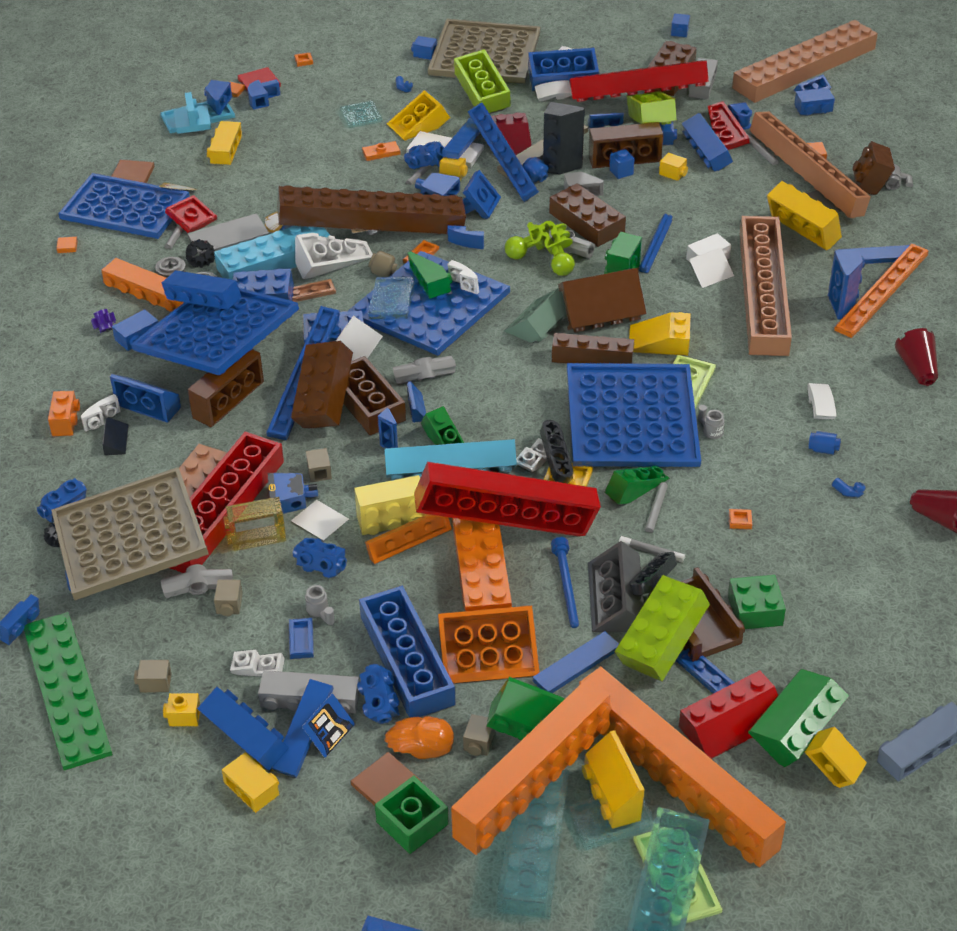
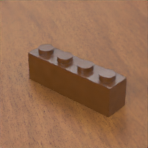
[552,333,634,364]

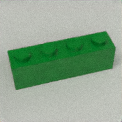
[748,669,849,767]

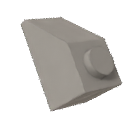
[564,172,604,196]

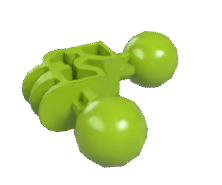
[504,221,575,276]

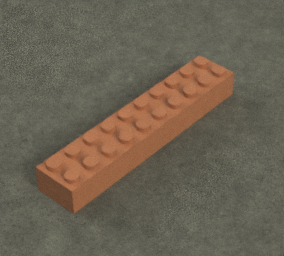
[732,20,878,103]
[740,216,792,356]

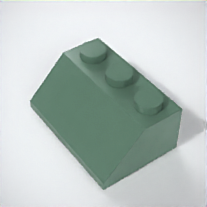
[504,288,567,343]

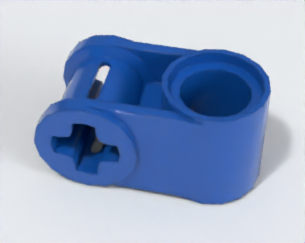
[727,102,752,130]

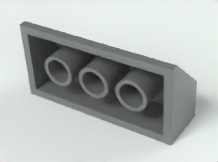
[588,541,644,632]

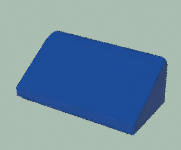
[794,74,832,91]
[588,112,624,129]
[407,381,426,423]
[378,408,398,449]

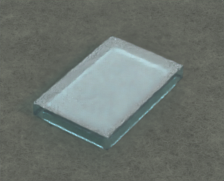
[368,277,415,319]
[566,798,657,851]

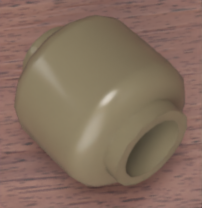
[368,251,398,278]

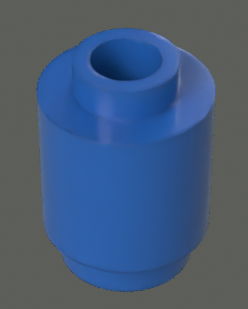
[809,431,841,455]

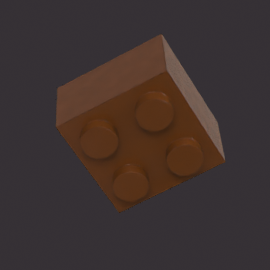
[852,141,895,195]

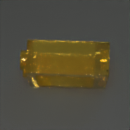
[223,497,286,551]

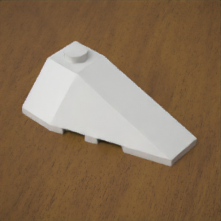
[295,233,373,279]

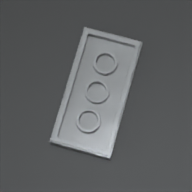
[187,213,270,257]

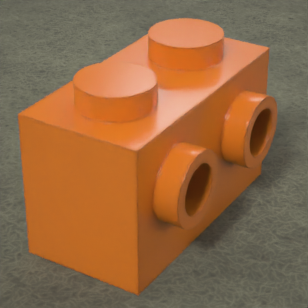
[48,391,80,436]

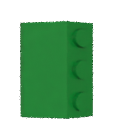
[486,677,566,741]

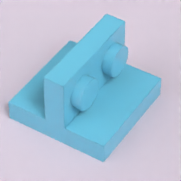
[173,92,211,134]

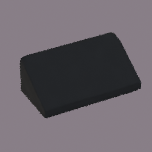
[102,417,129,456]

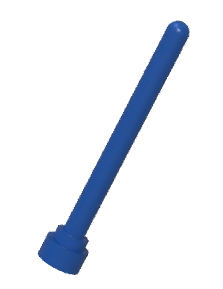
[551,537,579,628]

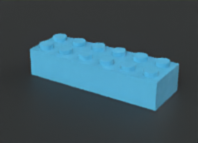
[214,226,331,279]
[385,439,517,481]

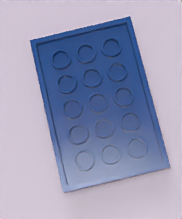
[59,173,190,239]

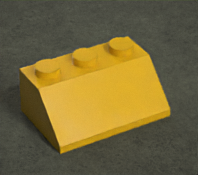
[582,730,645,829]

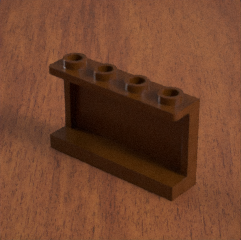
[558,268,647,333]
[648,567,745,662]

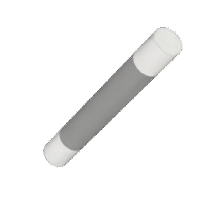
[619,536,685,563]

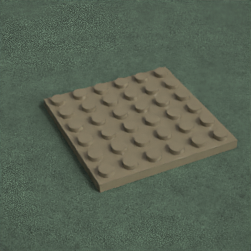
[428,19,541,84]
[51,467,209,600]

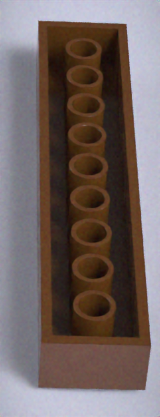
[277,185,466,234]

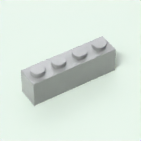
[258,670,360,714]

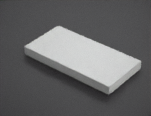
[406,131,484,168]

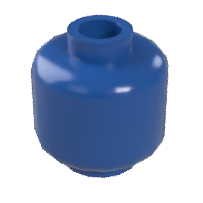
[522,157,548,183]

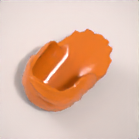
[385,716,454,759]

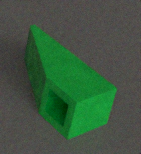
[421,406,464,445]
[604,466,670,504]

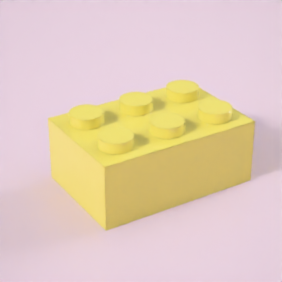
[354,475,426,535]

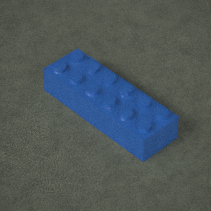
[359,585,456,718]

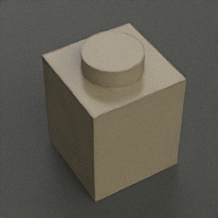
[305,448,332,482]
[214,580,243,616]
[134,660,172,693]
[463,714,496,756]

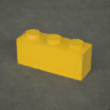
[207,121,242,165]

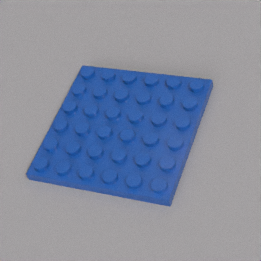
[348,251,511,356]
[131,288,299,375]
[566,363,701,467]

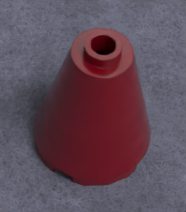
[894,328,938,386]
[910,489,957,533]

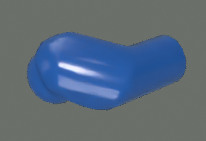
[395,76,413,92]
[832,478,866,497]

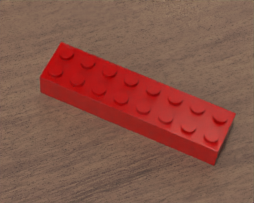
[570,60,709,102]
[170,432,284,573]
[414,462,601,536]

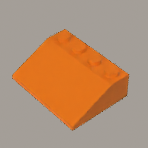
[438,605,540,684]

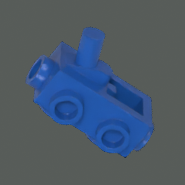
[404,141,444,169]
[37,478,87,523]
[293,538,347,578]
[357,664,400,724]

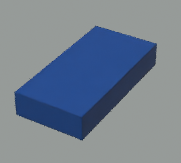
[289,618,314,659]

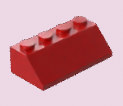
[678,670,778,759]

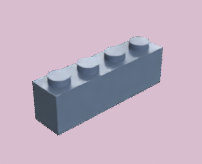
[877,702,957,782]

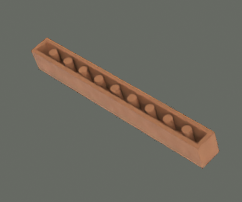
[750,111,871,218]

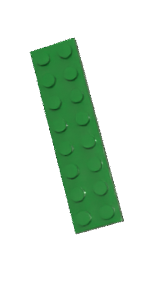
[24,612,113,771]

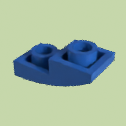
[447,226,484,249]

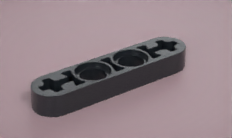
[540,420,573,484]
[630,552,677,595]

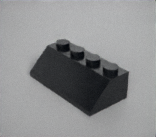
[543,101,585,175]

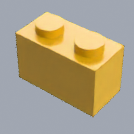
[805,726,867,788]
[221,752,279,813]

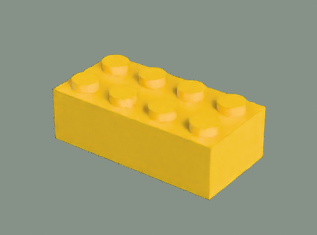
[767,181,842,251]

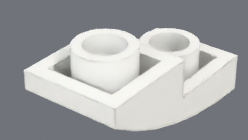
[535,80,572,102]
[448,260,479,294]
[807,383,836,419]
[81,394,121,432]
[516,438,547,472]
[230,650,285,676]

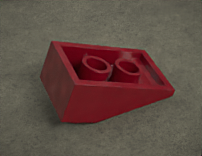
[491,112,532,155]

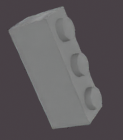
[686,58,718,99]

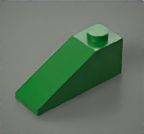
[407,251,452,299]

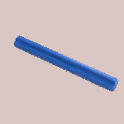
[639,214,672,273]

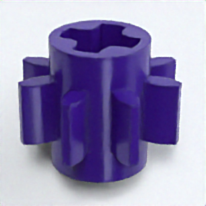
[91,309,117,332]

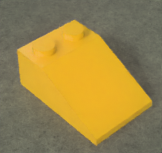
[387,90,450,141]
[629,312,691,356]

